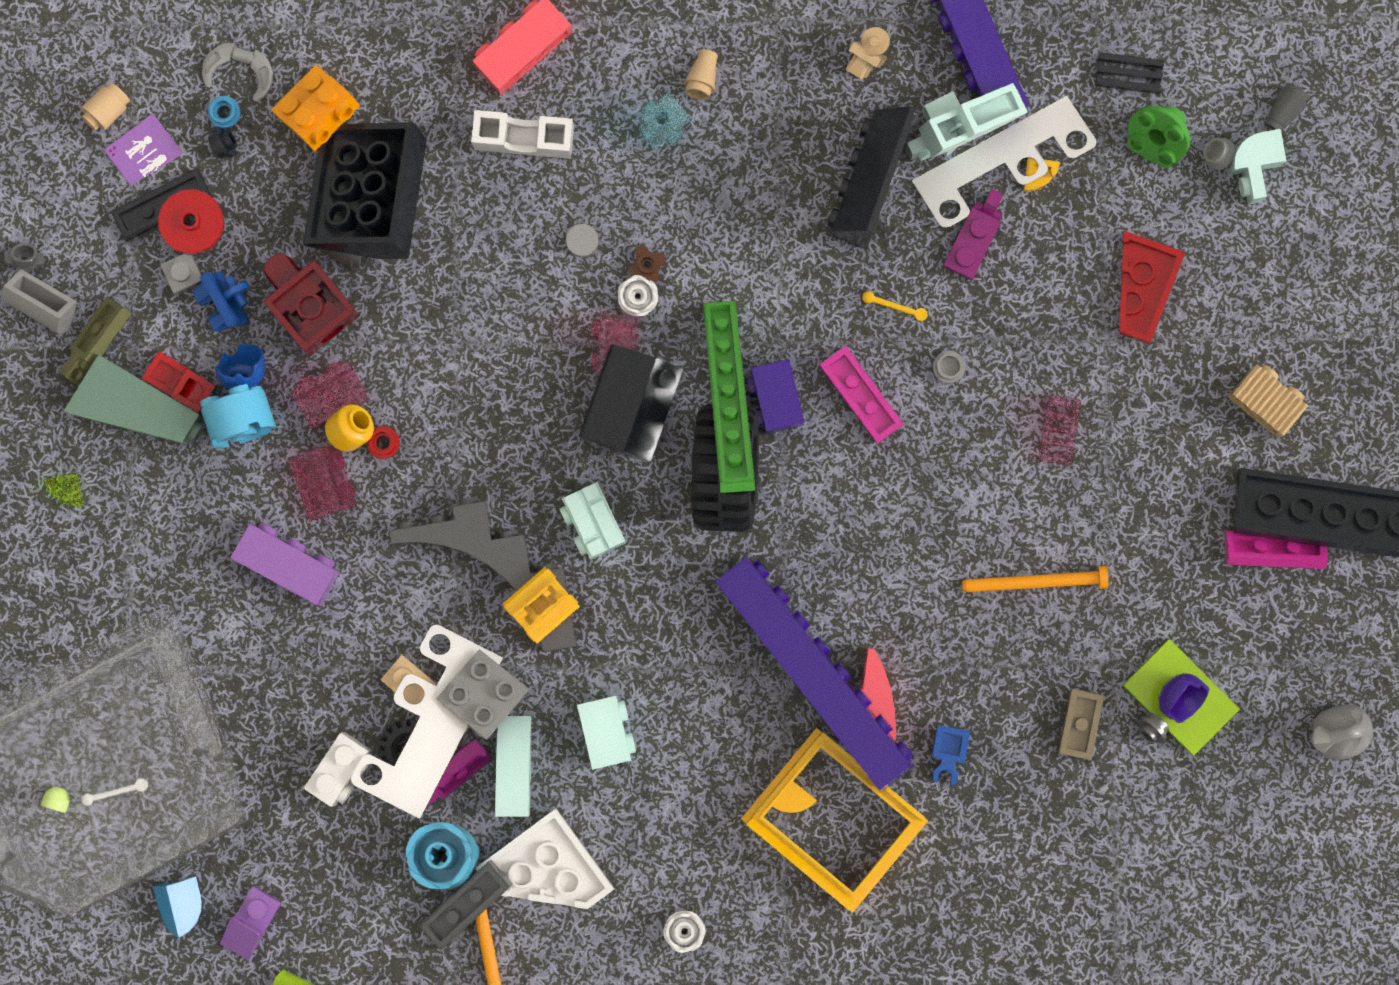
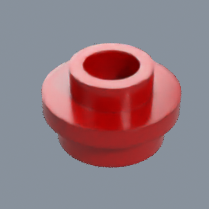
[367,426,400,459]

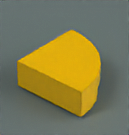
[1023,158,1060,191]
[772,781,817,813]

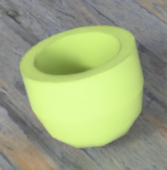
[40,787,70,813]

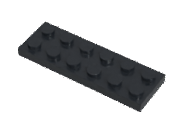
[1233,468,1399,557]

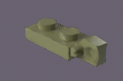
[59,297,132,385]

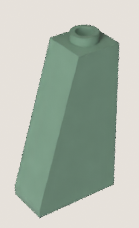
[64,354,205,446]

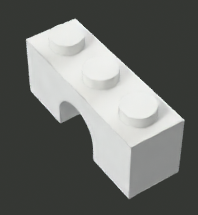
[471,110,574,159]

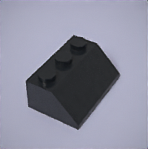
[578,344,683,462]

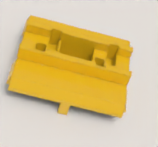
[503,567,580,644]

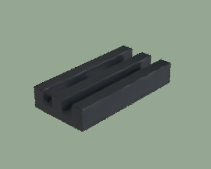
[1095,52,1164,94]

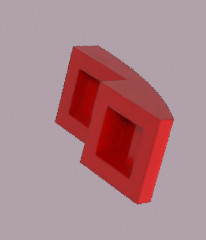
[141,351,215,413]

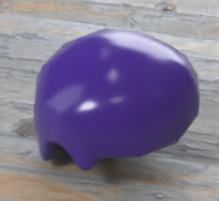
[1158,673,1209,723]

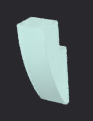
[918,83,1027,158]
[495,716,531,817]

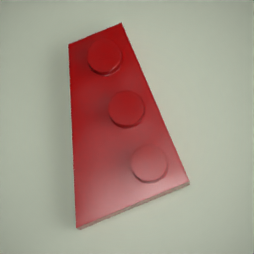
[1119,231,1185,345]

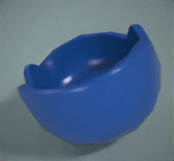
[215,344,265,389]

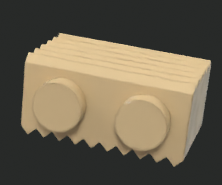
[1228,364,1308,439]

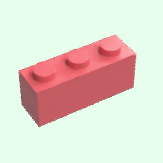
[473,0,573,96]

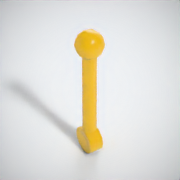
[862,291,928,321]

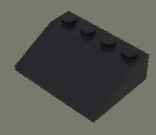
[827,106,917,249]
[303,122,427,259]

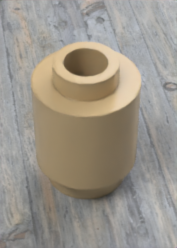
[81,82,130,131]

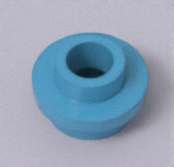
[207,96,241,129]

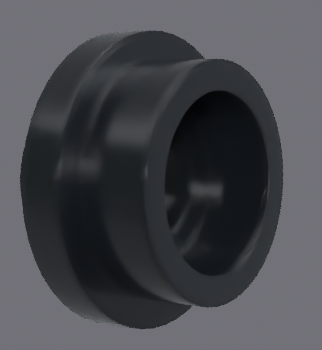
[208,127,238,159]

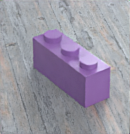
[230,522,340,606]

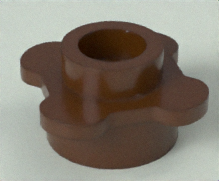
[629,246,666,283]

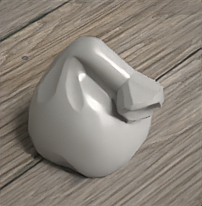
[1311,704,1374,760]

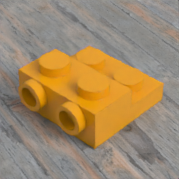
[271,64,360,152]

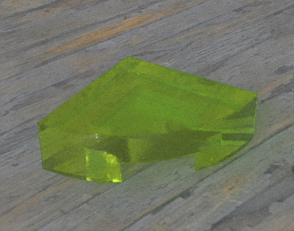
[44,474,84,507]

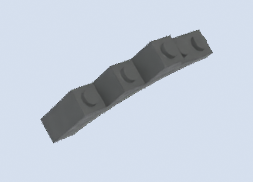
[389,497,577,652]

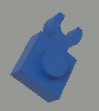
[931,725,970,785]

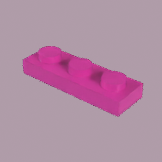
[819,346,904,444]
[1224,531,1328,569]

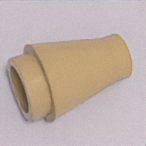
[684,49,718,100]

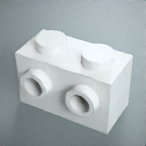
[303,732,372,807]

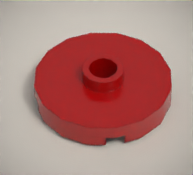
[158,189,225,255]

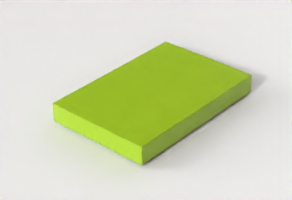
[1122,639,1240,756]

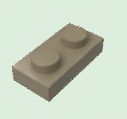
[1058,689,1104,760]

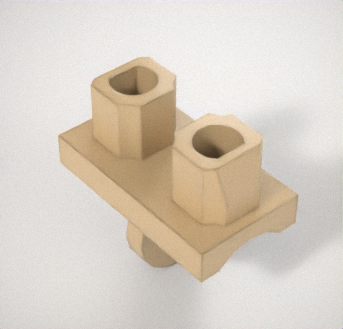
[846,27,890,79]

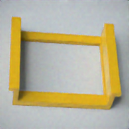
[741,728,928,913]

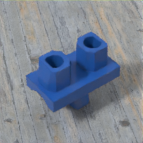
[192,271,250,332]

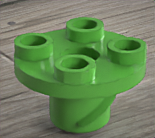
[1127,105,1190,168]

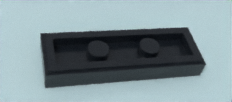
[110,168,213,242]

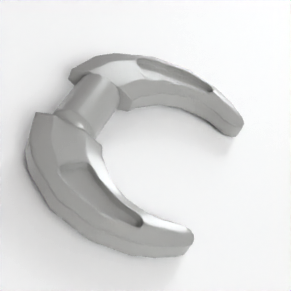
[202,43,274,101]

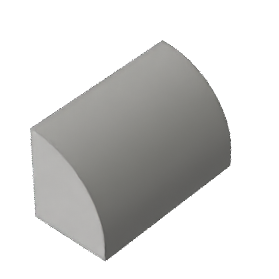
[1,269,77,335]

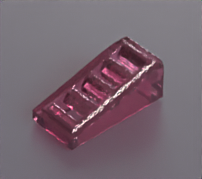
[1039,394,1081,465]

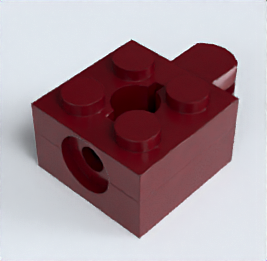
[263,254,360,356]

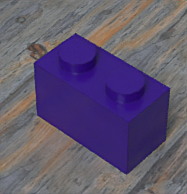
[746,359,805,434]

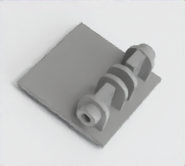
[436,649,529,740]

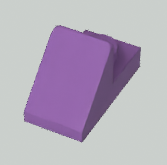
[220,886,282,960]

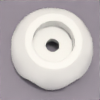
[618,275,658,316]
[663,911,706,953]

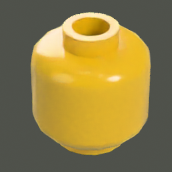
[325,404,374,452]

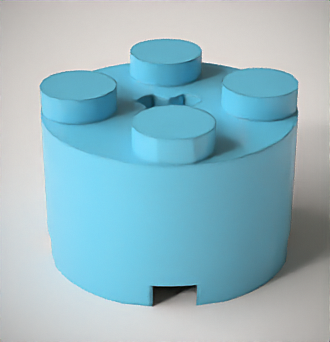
[200,384,276,449]
[406,822,480,890]

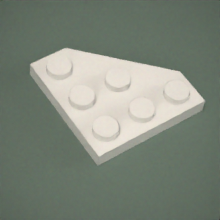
[476,808,615,909]

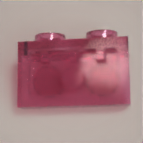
[591,311,640,379]
[289,446,357,522]

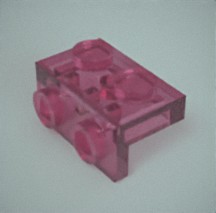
[290,361,370,430]

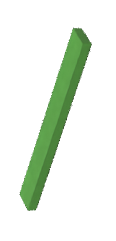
[703,301,755,493]

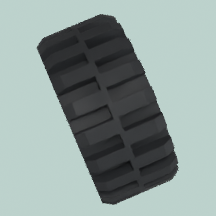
[691,404,759,532]

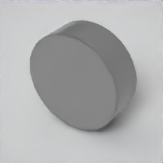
[566,224,599,258]

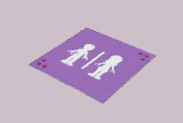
[104,113,183,185]

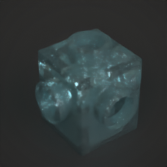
[639,92,690,148]

